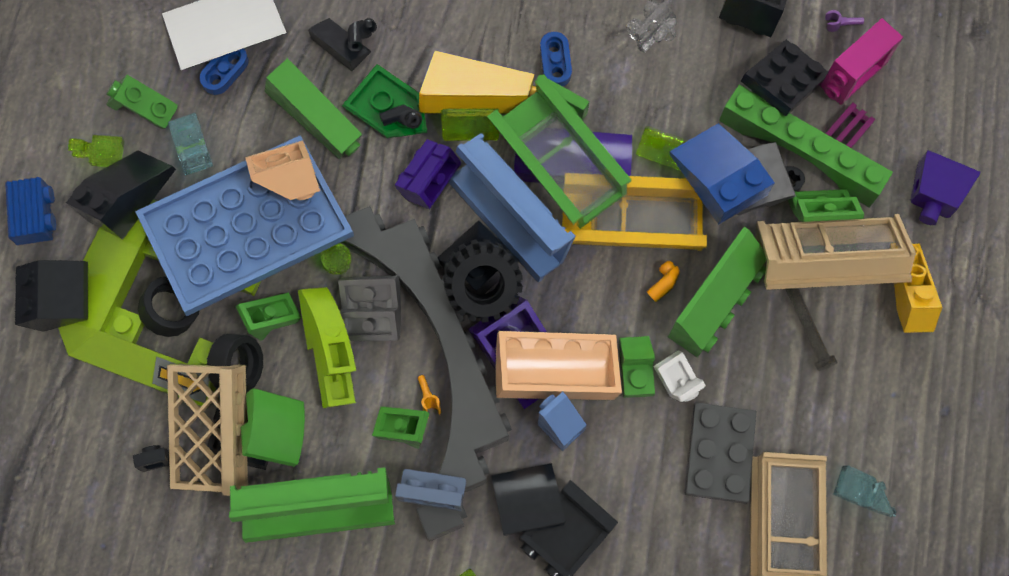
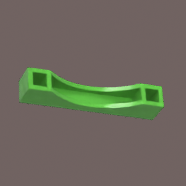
[719,85,893,208]

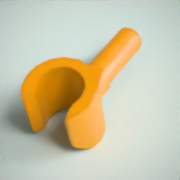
[418,375,441,418]

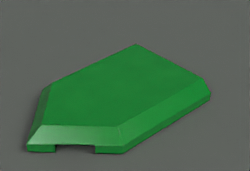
[342,64,427,138]

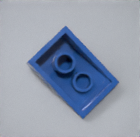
[669,123,775,225]

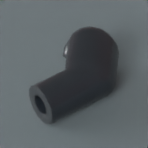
[348,18,377,52]
[379,105,422,129]

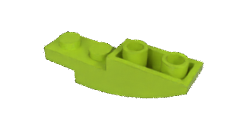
[298,287,356,408]

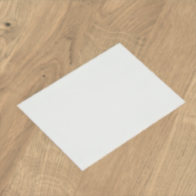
[162,0,286,70]

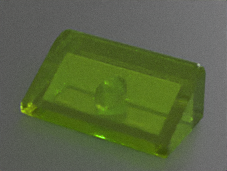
[441,109,499,141]
[635,126,688,171]

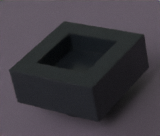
[132,445,169,472]

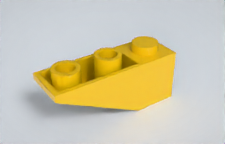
[890,244,942,333]

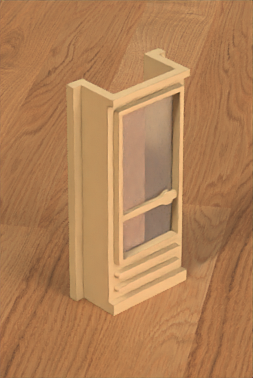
[755,214,916,290]
[750,452,827,576]

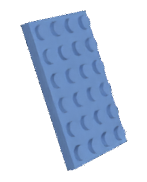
[135,135,354,316]

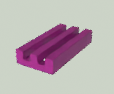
[826,102,876,148]

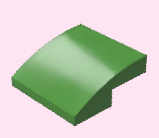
[788,189,864,222]
[241,388,305,467]

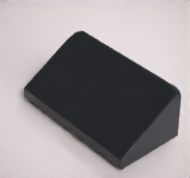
[308,18,371,71]

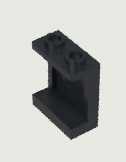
[519,480,618,576]

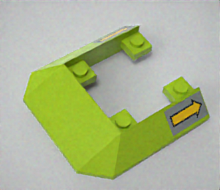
[58,200,261,409]

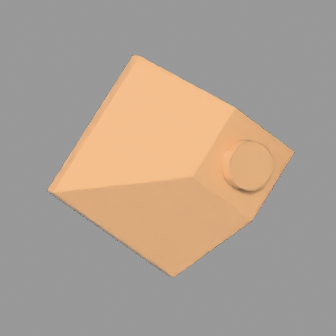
[245,140,320,200]

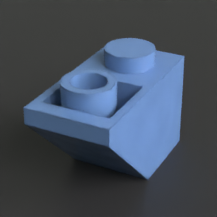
[538,391,587,451]

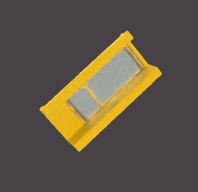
[562,173,707,251]

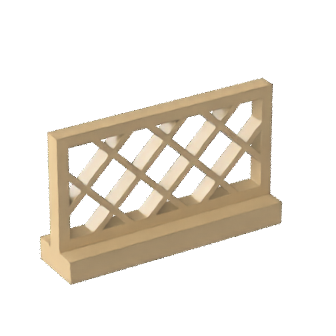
[167,364,248,496]

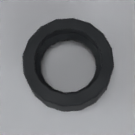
[138,276,200,337]
[207,334,263,392]

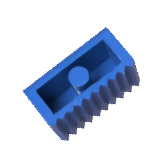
[5,177,56,245]

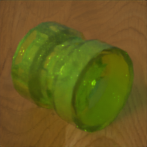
[321,243,351,275]

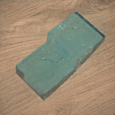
[168,113,213,175]

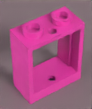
[821,18,903,105]

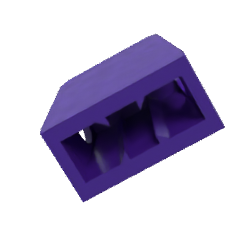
[910,150,980,225]

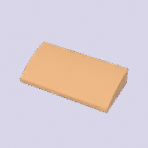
[496,331,622,400]

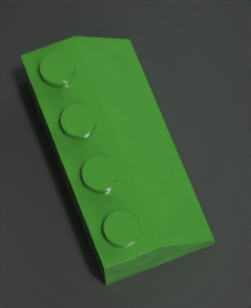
[668,227,767,358]

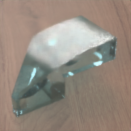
[833,465,897,517]

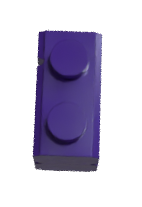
[395,139,462,210]

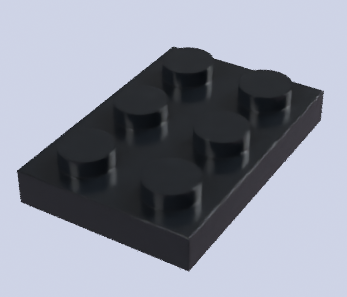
[741,39,828,116]

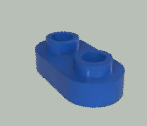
[540,32,572,86]
[200,48,249,95]

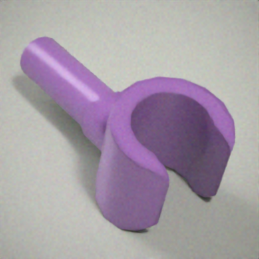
[825,10,864,32]

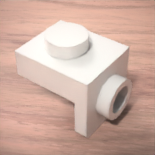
[653,350,706,402]

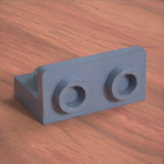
[395,469,466,511]

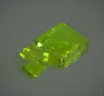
[68,135,125,167]

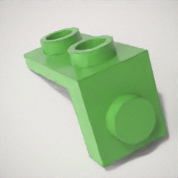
[106,75,178,129]

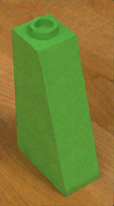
[265,58,362,159]

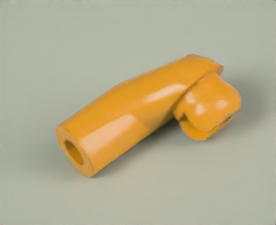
[646,261,680,302]

